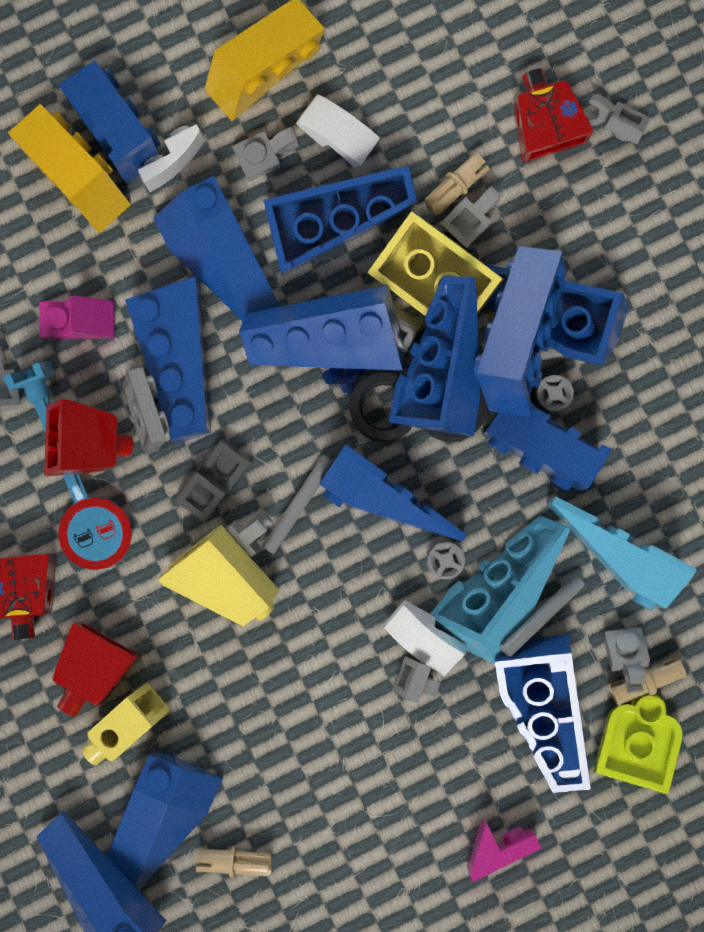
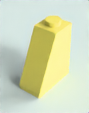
[158,525,280,626]

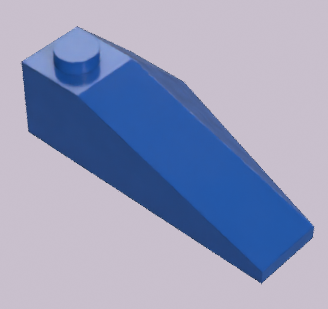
[320,445,467,542]
[495,634,591,793]
[107,748,223,890]
[36,810,167,932]

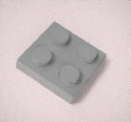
[122,367,169,455]

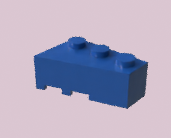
[483,407,612,494]

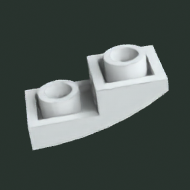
[295,94,380,168]
[138,124,204,192]
[384,600,466,676]

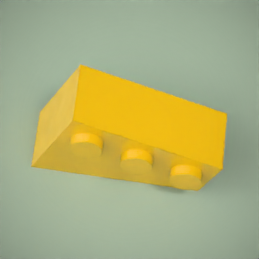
[204,0,325,121]
[8,104,131,233]

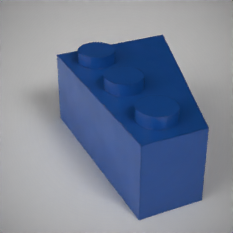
[59,60,161,183]

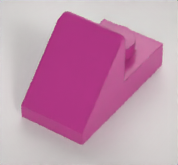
[39,296,115,340]
[467,817,542,882]

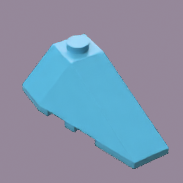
[547,496,697,611]
[431,516,570,665]

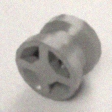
[533,375,574,414]
[426,542,465,579]

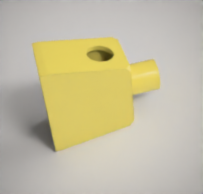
[82,683,171,766]

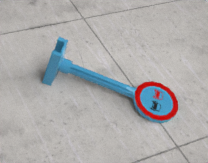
[3,361,133,570]

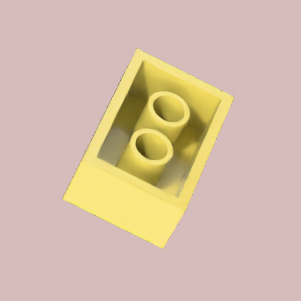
[367,211,504,316]

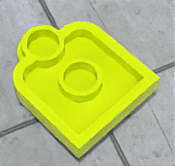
[593,693,683,795]

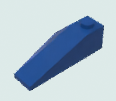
[153,176,280,322]
[484,264,629,366]
[389,276,480,436]

